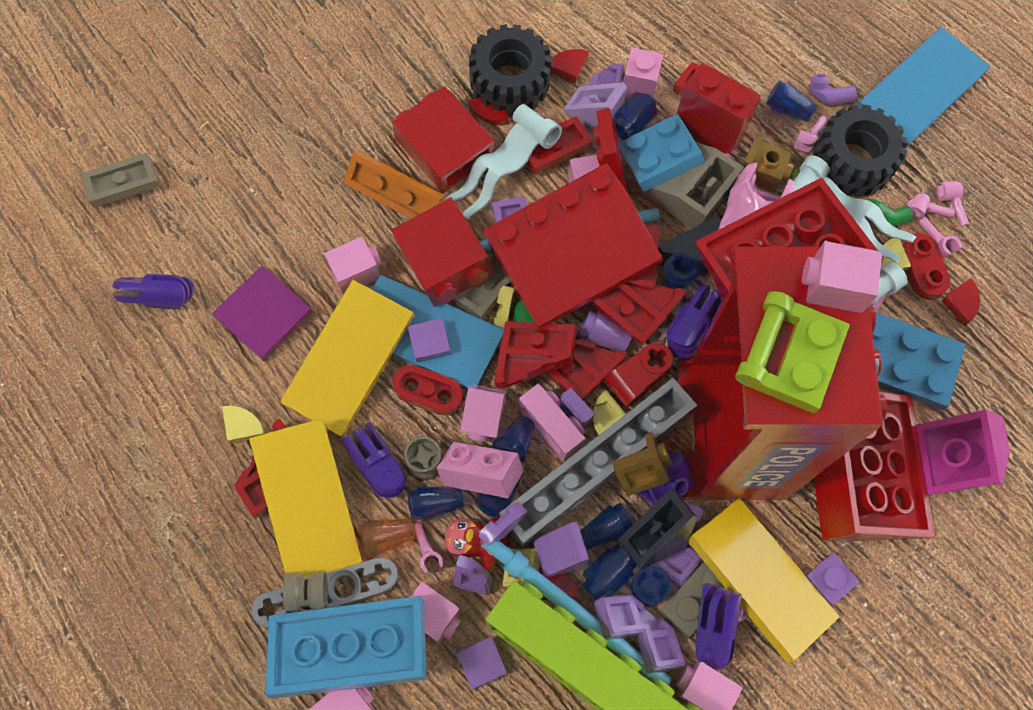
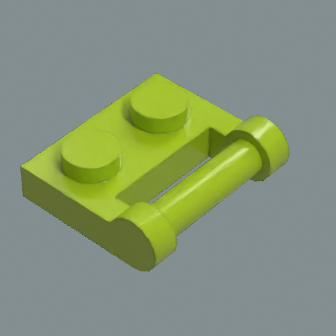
[735,291,850,414]

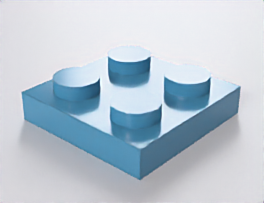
[619,114,705,192]

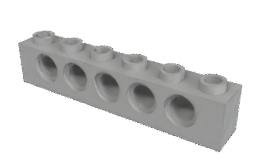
[500,378,697,549]

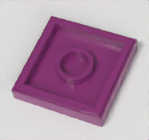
[212,266,313,362]

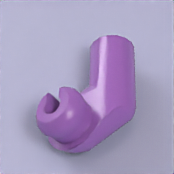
[808,74,857,106]

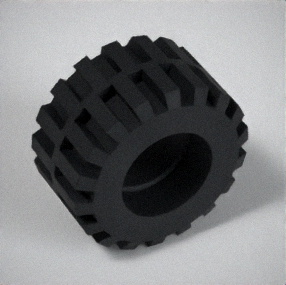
[469,24,551,116]
[812,105,908,198]

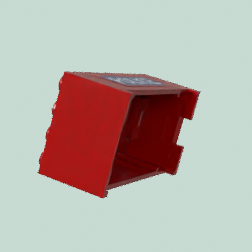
[676,246,887,500]

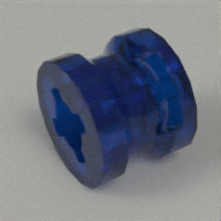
[630,566,672,607]

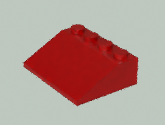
[483,163,663,330]
[695,177,884,301]
[814,392,935,542]

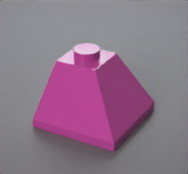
[916,409,1010,496]

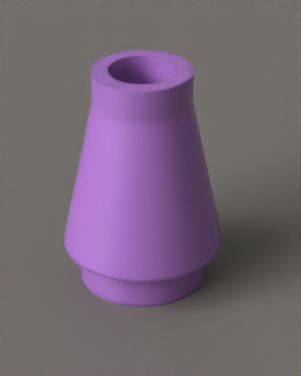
[578,310,631,352]

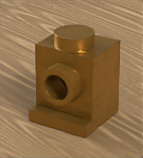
[743,135,794,192]

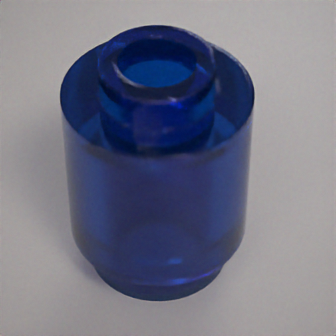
[613,92,658,140]
[582,544,638,600]

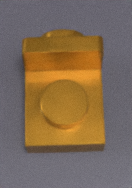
[612,432,672,497]

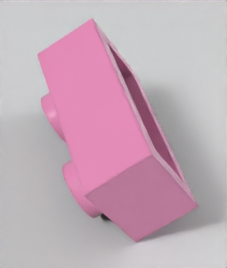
[518,383,585,462]
[437,442,523,498]

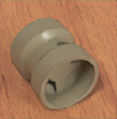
[404,436,442,480]
[283,571,328,612]

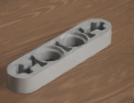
[252,557,399,628]

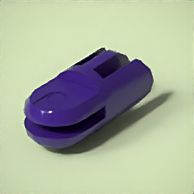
[112,273,194,309]
[666,285,721,359]
[340,422,406,498]
[695,583,742,670]

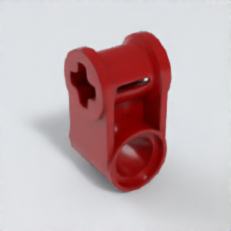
[604,343,673,408]

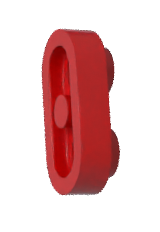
[902,233,950,300]
[393,365,463,415]

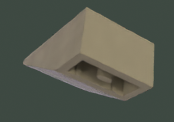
[623,142,745,229]

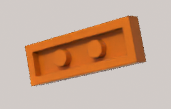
[343,151,445,219]

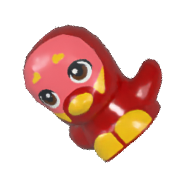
[445,517,509,571]

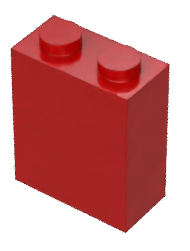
[676,62,762,156]
[392,86,494,194]
[391,197,495,307]

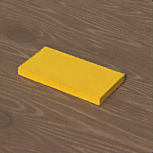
[280,280,415,437]
[249,418,362,576]
[688,498,840,664]

